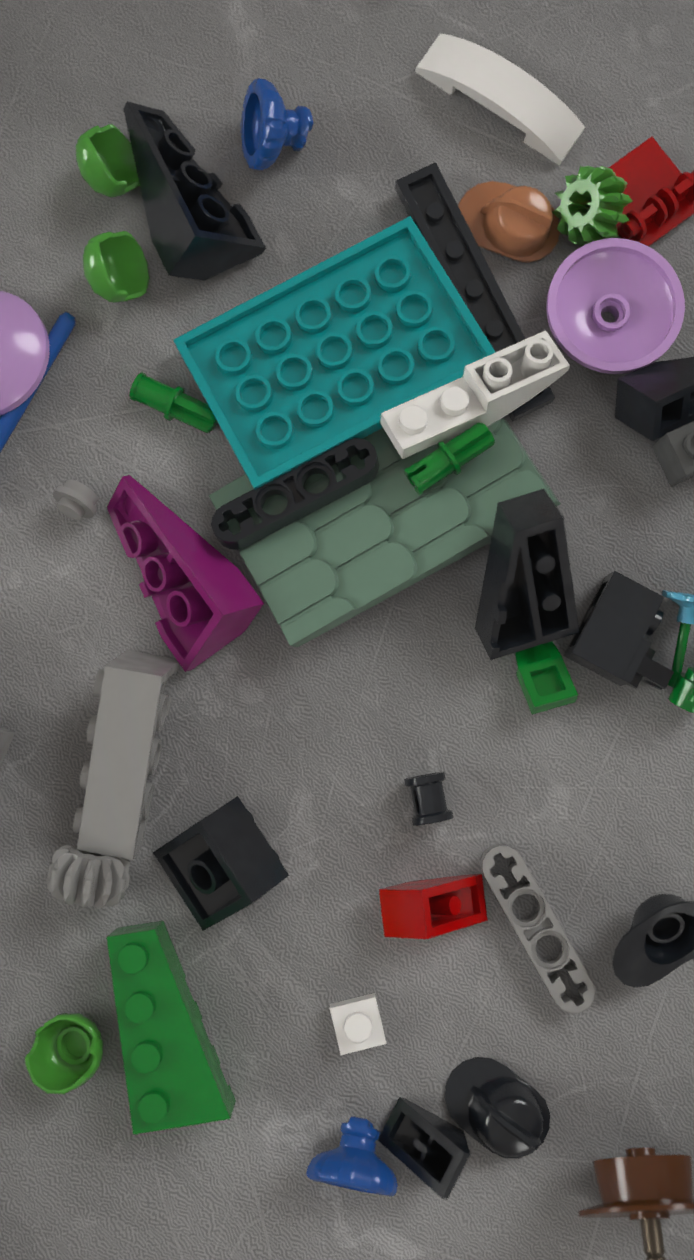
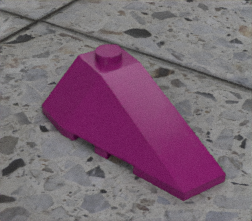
[107,475,264,672]

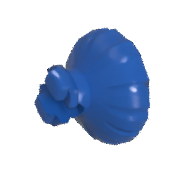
[241,78,314,170]
[306,1117,398,1197]

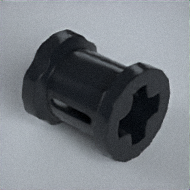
[404,772,454,826]

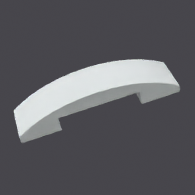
[415,33,585,166]

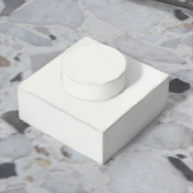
[330,993,387,1055]

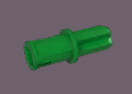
[129,372,218,433]
[404,423,495,495]

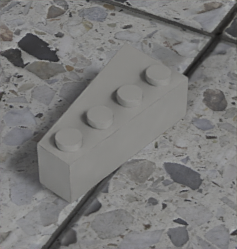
[73,649,179,861]

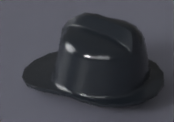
[612,894,694,988]
[445,1057,550,1159]

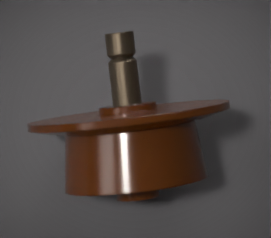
[578,1147,694,1260]

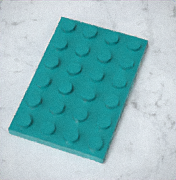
[173,216,496,489]

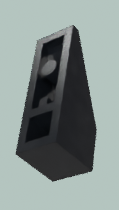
[615,357,694,441]

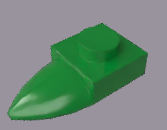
[515,641,578,715]

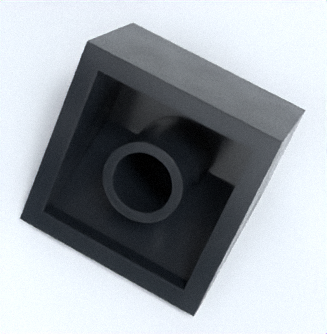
[153,796,289,931]

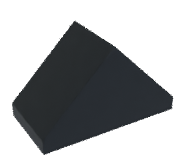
[378,1097,470,1199]

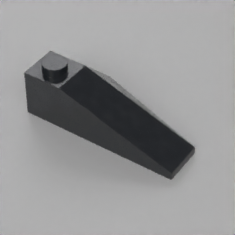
[123,102,266,281]

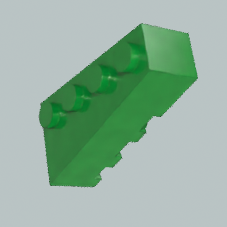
[107,920,236,1135]

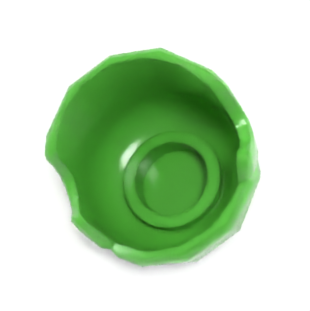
[76,124,140,197]
[83,231,149,303]
[25,1013,104,1094]

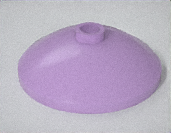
[546,238,685,374]
[0,291,50,415]

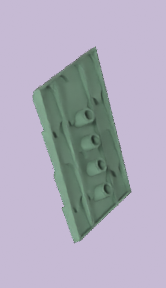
[208,417,561,647]

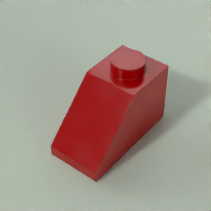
[379,874,488,939]

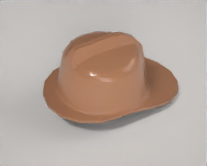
[458,181,560,263]

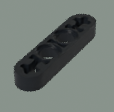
[211,438,379,550]

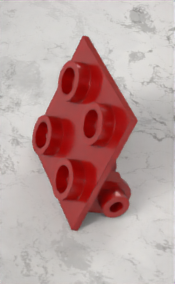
[609,136,694,247]

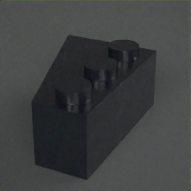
[475,489,580,660]

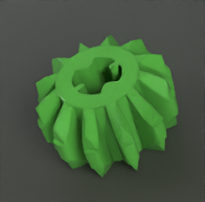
[552,165,633,246]

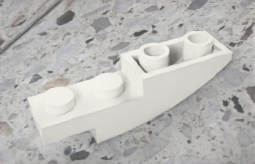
[380,330,570,459]

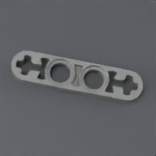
[480,844,595,1014]

